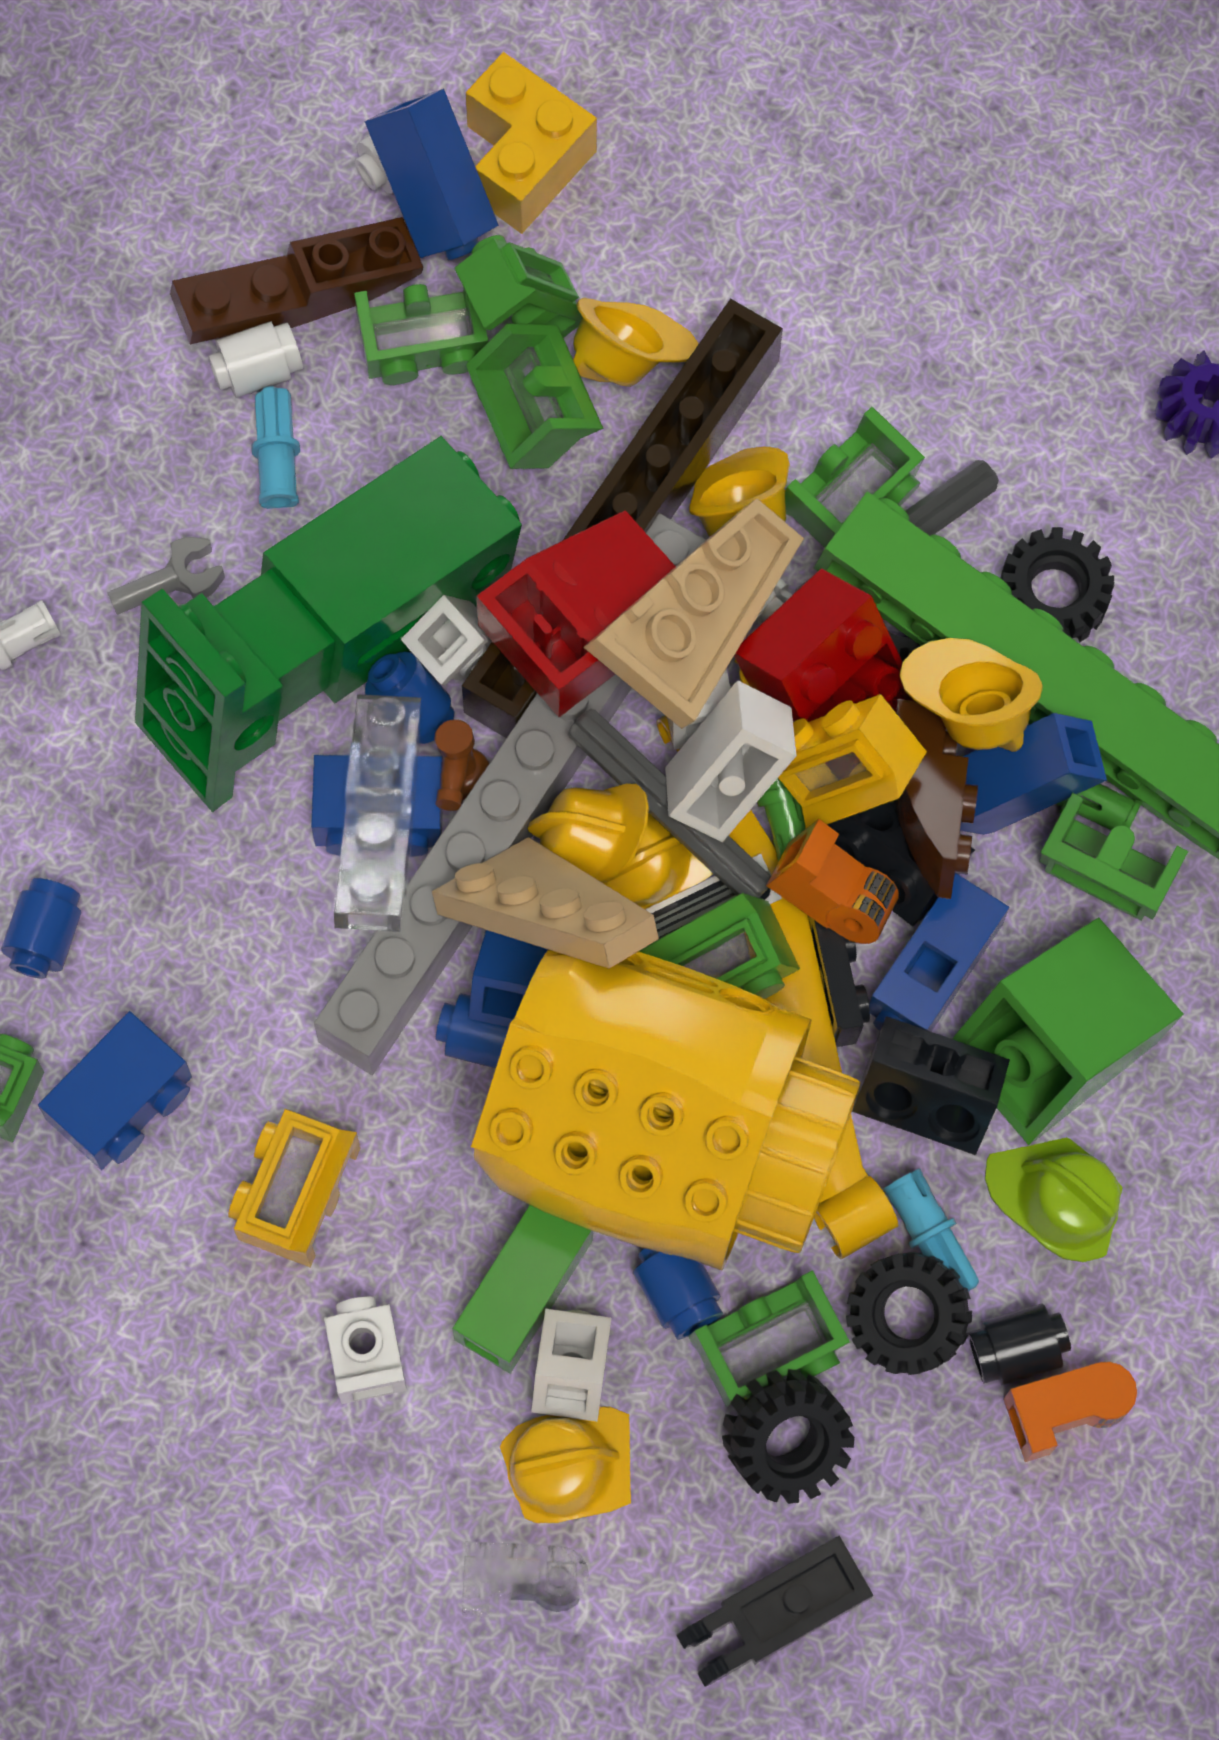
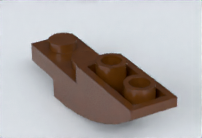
[170,217,424,345]
[895,699,978,899]

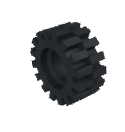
[1000,527,1115,642]
[846,1252,972,1375]
[722,1369,855,1504]

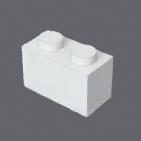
[665,680,797,842]

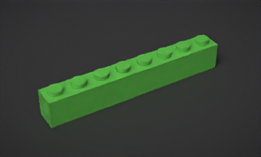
[814,491,1219,859]

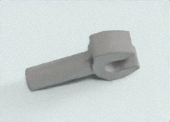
[107,537,225,615]

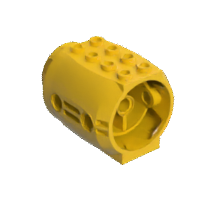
[471,949,861,1271]

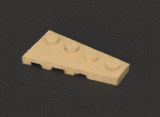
[583,499,804,729]

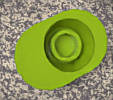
[985,1137,1123,1262]

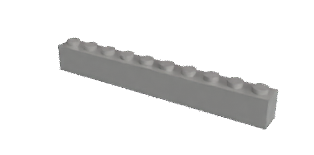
[314,513,706,1076]

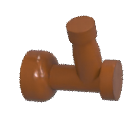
[435,720,489,811]

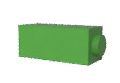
[452,1205,593,1374]

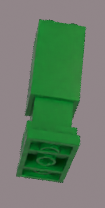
[135,436,522,813]

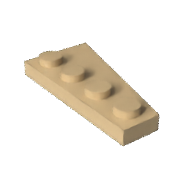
[432,837,659,969]

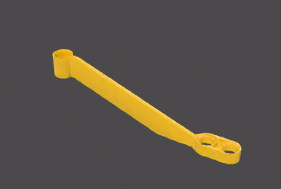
[656,715,899,1259]

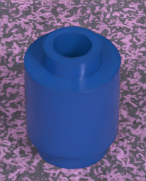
[365,652,455,744]
[1,878,82,979]
[435,993,509,1069]
[633,1248,723,1340]

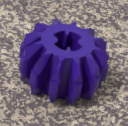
[1155,350,1219,459]

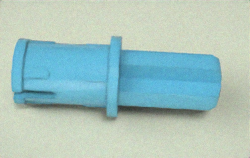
[251,386,300,509]
[883,1168,979,1292]

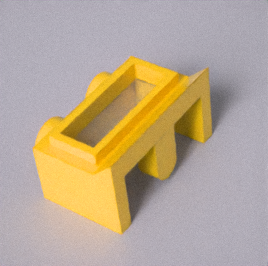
[778,694,927,829]
[228,1109,361,1268]

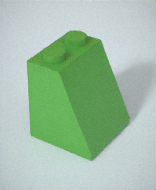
[952,917,1184,1145]

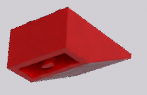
[476,510,676,717]
[734,568,915,779]

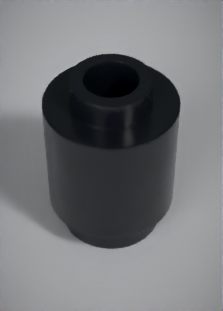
[968,1303,1071,1385]

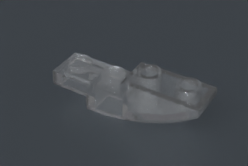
[334,694,421,932]

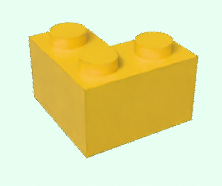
[465,51,597,234]

